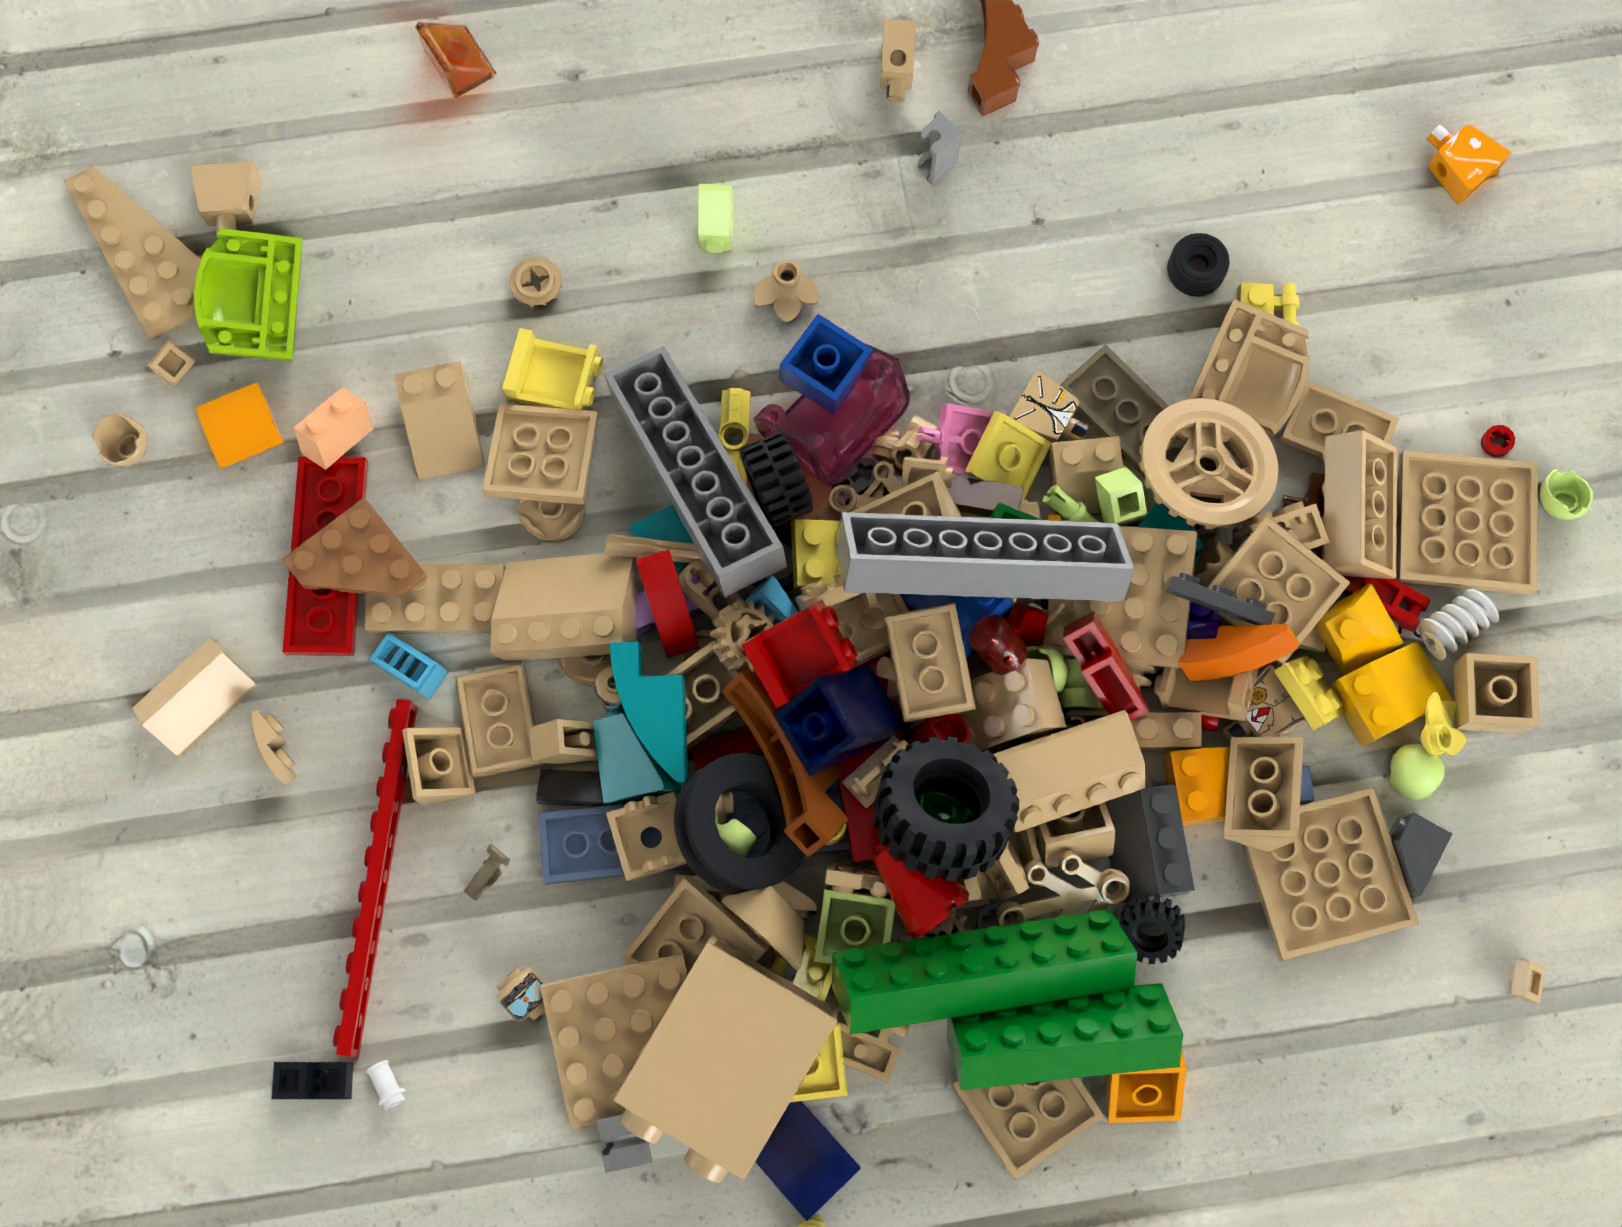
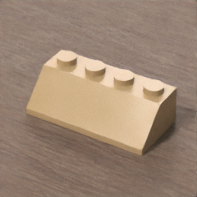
[1321,430,1397,579]
[993,710,1145,833]

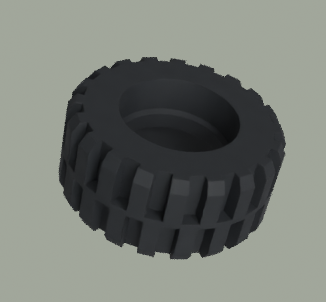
[873,736,1020,881]

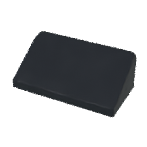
[536,769,609,807]

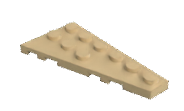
[64,166,201,339]

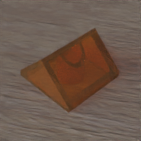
[415,22,497,98]

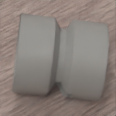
[596,1114,652,1173]

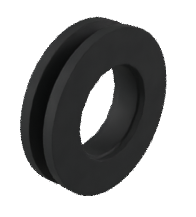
[674,753,805,894]

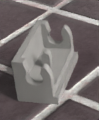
[918,111,962,186]

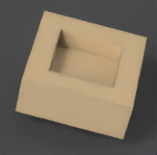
[1509,959,1546,1004]

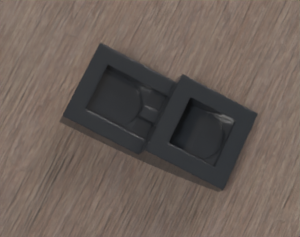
[271,1062,354,1099]

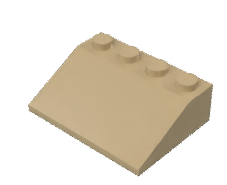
[490,553,637,662]

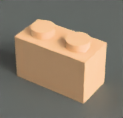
[293,387,373,470]

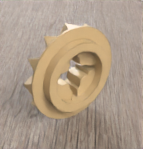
[509,257,562,308]

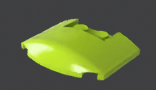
[194,228,303,362]

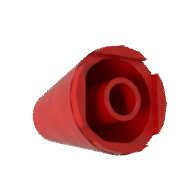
[873,842,970,939]

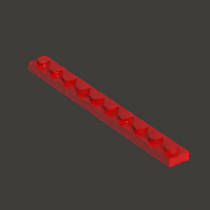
[333,699,418,1057]

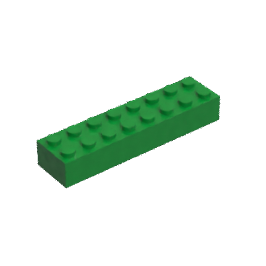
[832,909,1137,1035]

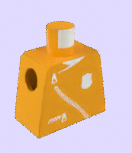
[1426,124,1512,205]

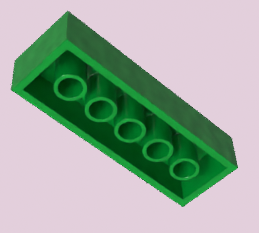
[947,983,1183,1090]

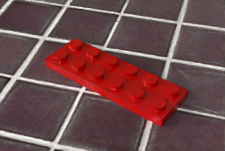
[282,457,368,656]

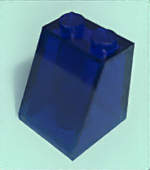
[774,666,905,776]

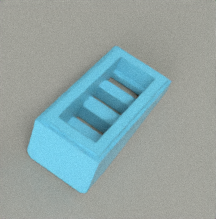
[743,576,798,625]
[369,632,448,699]

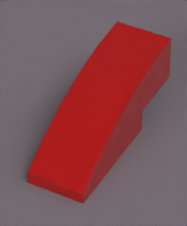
[636,549,700,658]
[1063,611,1148,721]

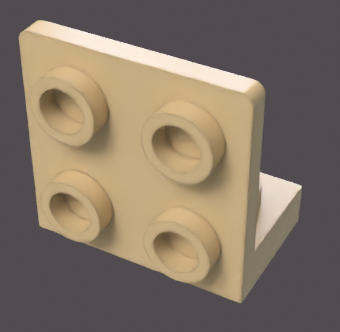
[1233,501,1330,550]

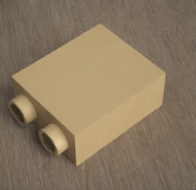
[613,935,838,1183]

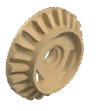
[1139,398,1279,530]

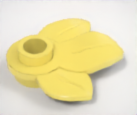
[1421,692,1467,756]

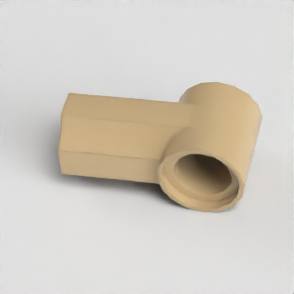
[891,415,938,470]

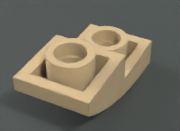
[251,710,297,785]

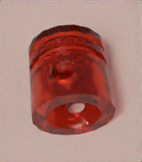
[968,615,1028,675]

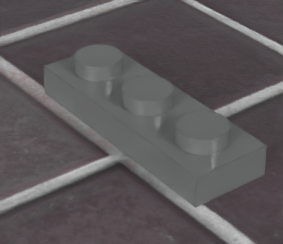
[1164,573,1275,625]

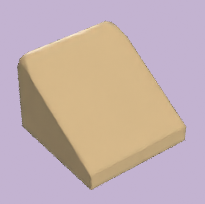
[145,340,196,387]

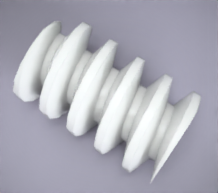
[1419,589,1499,661]

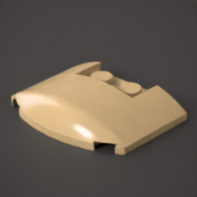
[1188,299,1310,439]

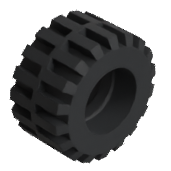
[741,432,813,528]

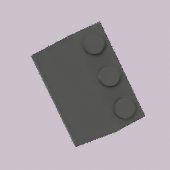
[1105,784,1195,904]

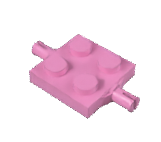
[916,403,1006,477]

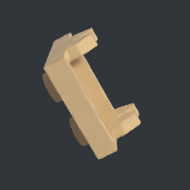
[795,572,878,610]
[606,791,687,883]

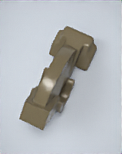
[464,844,510,901]

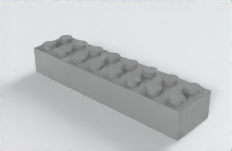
[604,346,787,598]
[835,512,1135,601]

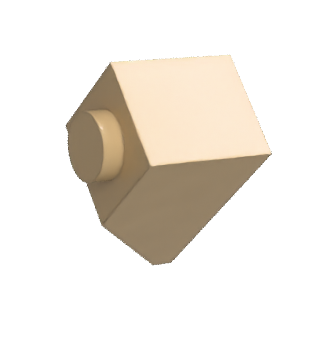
[530,719,598,764]

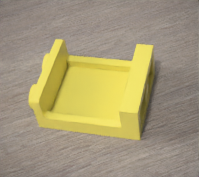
[502,328,603,410]

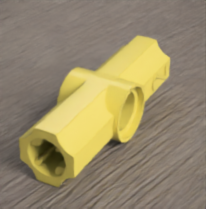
[718,388,751,485]

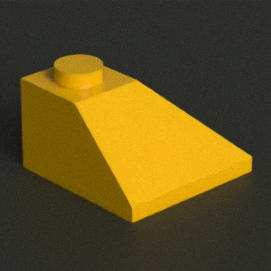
[1315,584,1404,677]

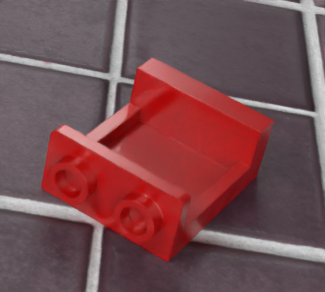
[741,600,857,709]

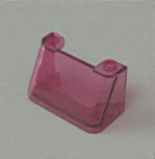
[753,343,910,486]

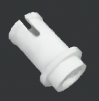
[366,1060,405,1110]

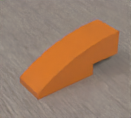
[1178,624,1299,681]

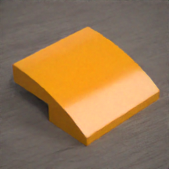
[195,382,284,469]

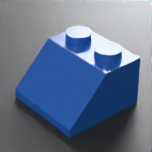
[780,314,873,415]

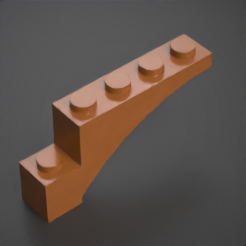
[968,0,1039,117]
[721,666,849,858]

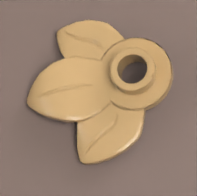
[754,260,819,323]

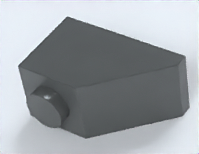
[1389,812,1452,899]

